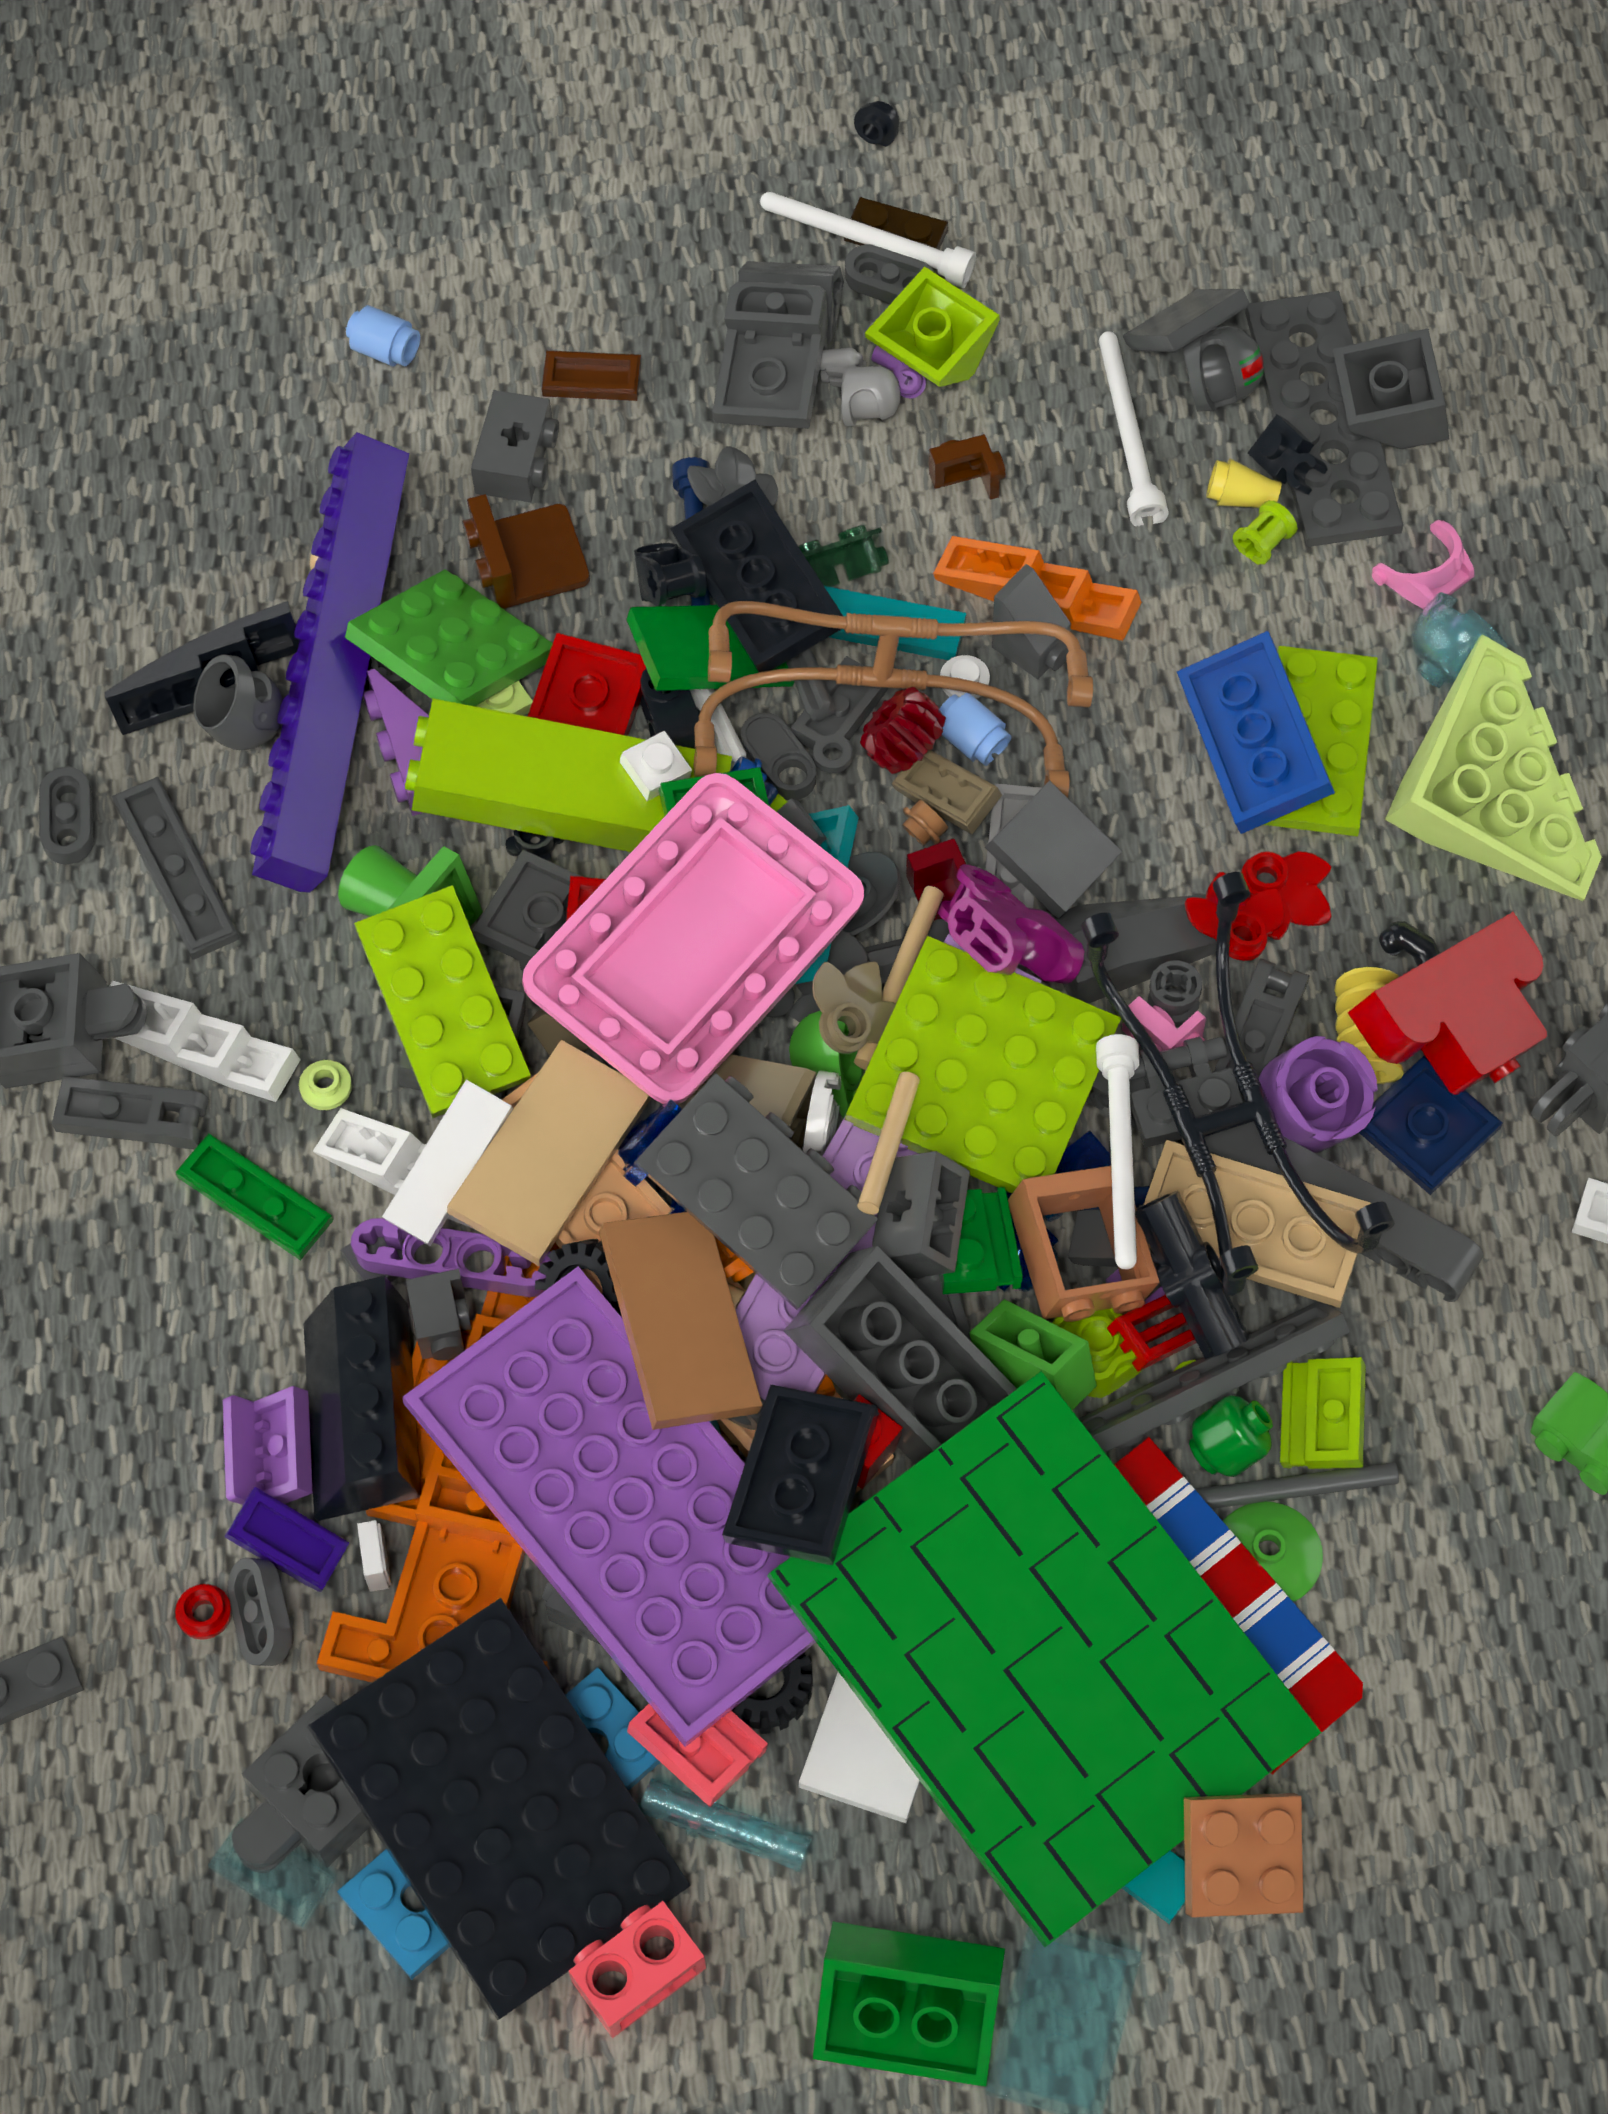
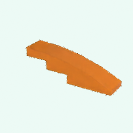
[933,536,1142,641]

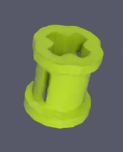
[1232,500,1298,565]

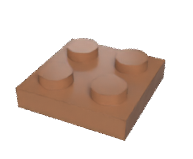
[1184,1793,1303,1917]

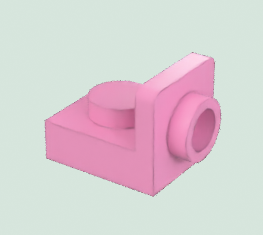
[1122,996,1206,1051]

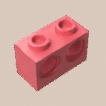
[569,1901,706,2038]

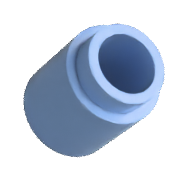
[346,305,420,366]
[939,693,1011,766]

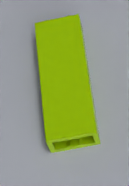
[405,698,732,852]

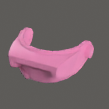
[1372,520,1474,611]

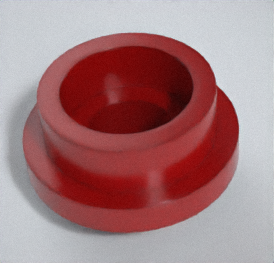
[175,1584,232,1640]

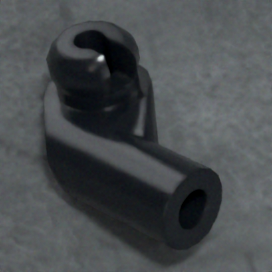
[1379,921,1440,966]

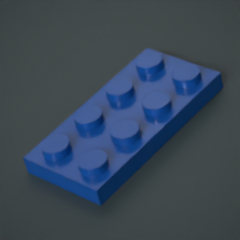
[1176,631,1335,834]

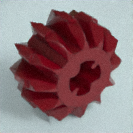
[860,687,946,774]

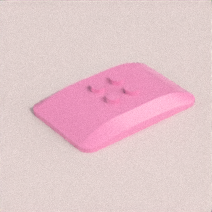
[522,773,864,1105]

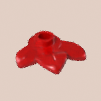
[1241,851,1332,940]
[1185,872,1284,961]

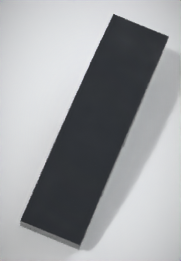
[104,601,300,735]

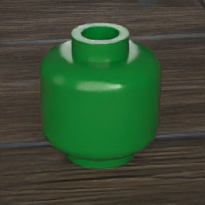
[1189,1395,1273,1477]

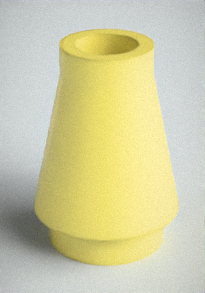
[1206,458,1282,508]

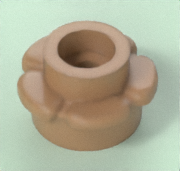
[902,800,948,846]

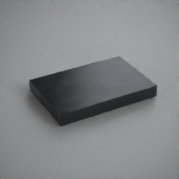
[722,1384,879,1566]

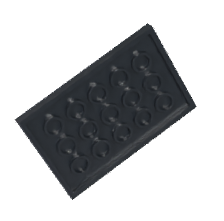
[307,1598,691,2020]

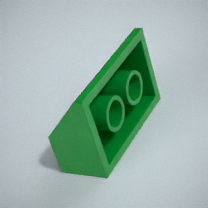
[813,1921,1005,2087]

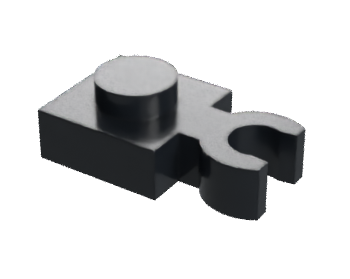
[1248,414,1328,495]

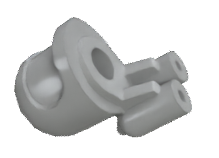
[820,348,901,426]

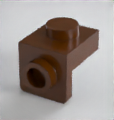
[929,434,1006,500]

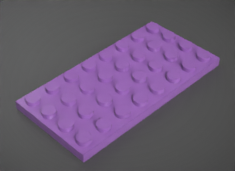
[403,1266,816,1747]

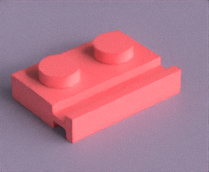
[627,1704,768,1807]

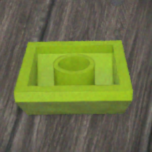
[865,266,1000,387]

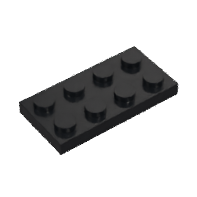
[670,480,843,672]

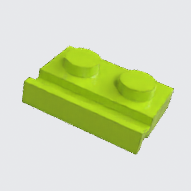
[1280,1357,1366,1469]

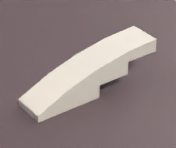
[110,981,301,1102]
[313,1108,474,1229]

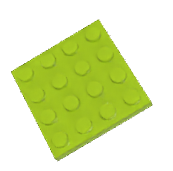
[845,936,1121,1193]

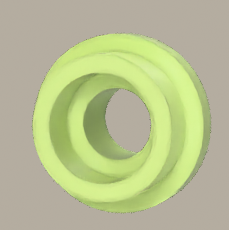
[299,1060,352,1110]

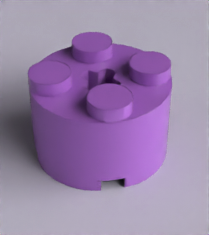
[1259,1036,1378,1153]

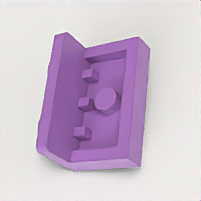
[223,1386,313,1505]

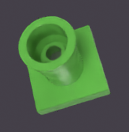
[338,845,483,926]

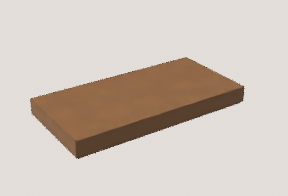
[599,1212,762,1430]

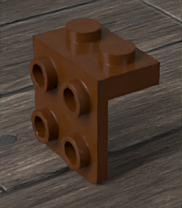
[462,494,590,609]

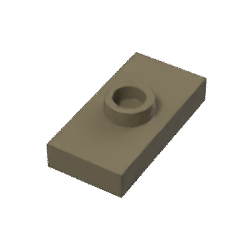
[892,750,1002,834]

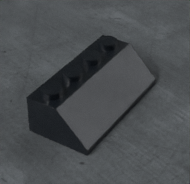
[303,1275,421,1521]

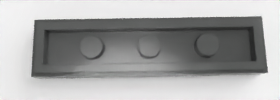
[112,777,239,960]

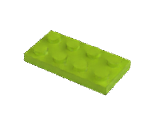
[1263,646,1378,837]
[354,885,531,1119]

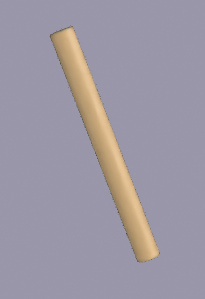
[854,886,944,1070]

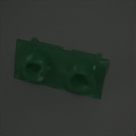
[798,525,889,587]

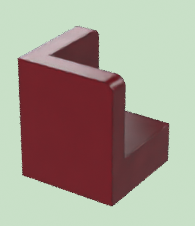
[906,838,966,921]

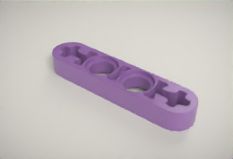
[351,1218,551,1297]

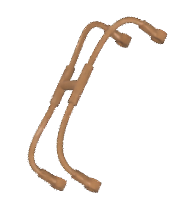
[693,601,1093,798]

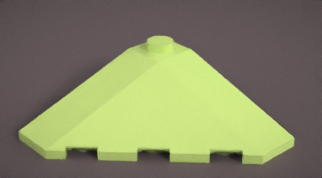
[1385,634,1602,901]

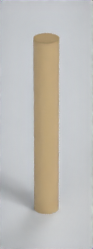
[857,1072,920,1215]

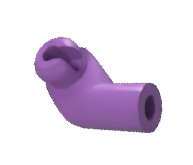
[871,345,926,399]

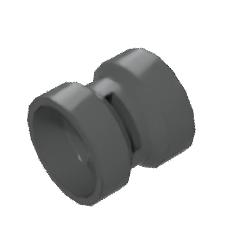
[1147,960,1202,1027]

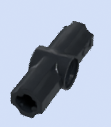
[1135,1191,1249,1359]

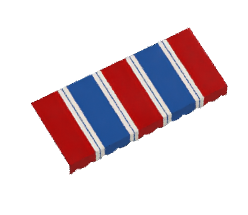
[1114,1437,1363,1775]

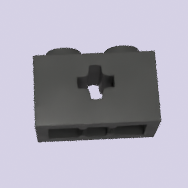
[471,390,559,503]
[872,1151,970,1278]

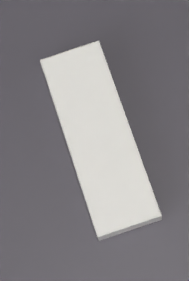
[382,1079,514,1246]

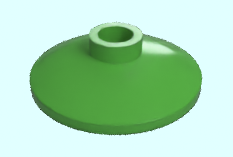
[1223,1502,1323,1602]

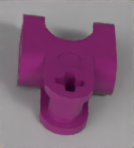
[938,864,1085,984]

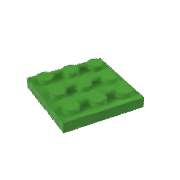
[345,569,553,706]

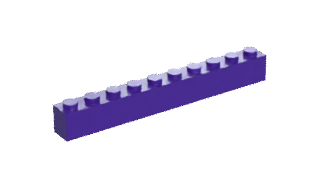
[250,432,410,893]

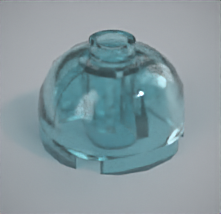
[1411,592,1508,688]

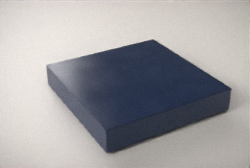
[1359,1055,1503,1195]

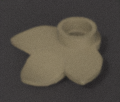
[812,961,896,1054]

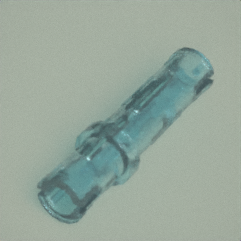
[640,1778,812,1872]

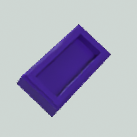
[224,1487,349,1592]

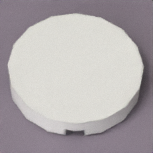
[803,1070,841,1156]

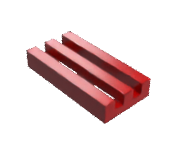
[1107,1295,1197,1372]

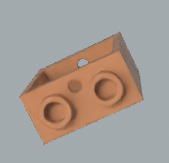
[1008,1166,1160,1322]

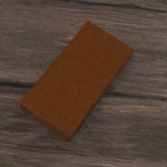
[542,350,641,401]

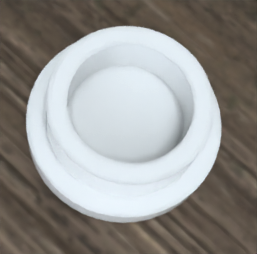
[940,655,990,699]

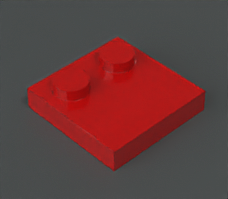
[527,633,646,736]

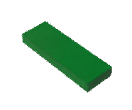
[175,1133,333,1261]

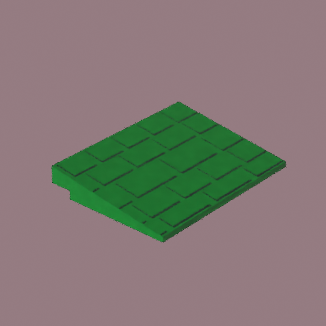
[767,1371,1322,1948]

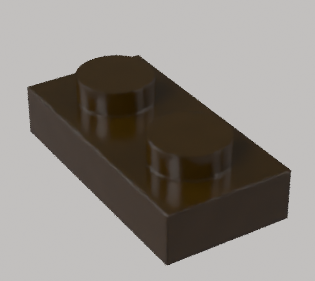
[844,197,948,250]

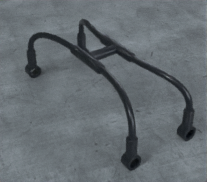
[1081,872,1395,1296]

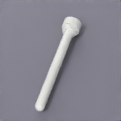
[760,192,976,288]
[1099,331,1169,526]
[1096,1034,1139,1270]

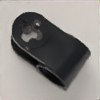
[634,543,707,606]
[640,669,700,749]

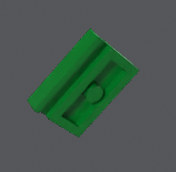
[939,1187,1023,1294]

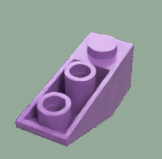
[363,669,429,816]

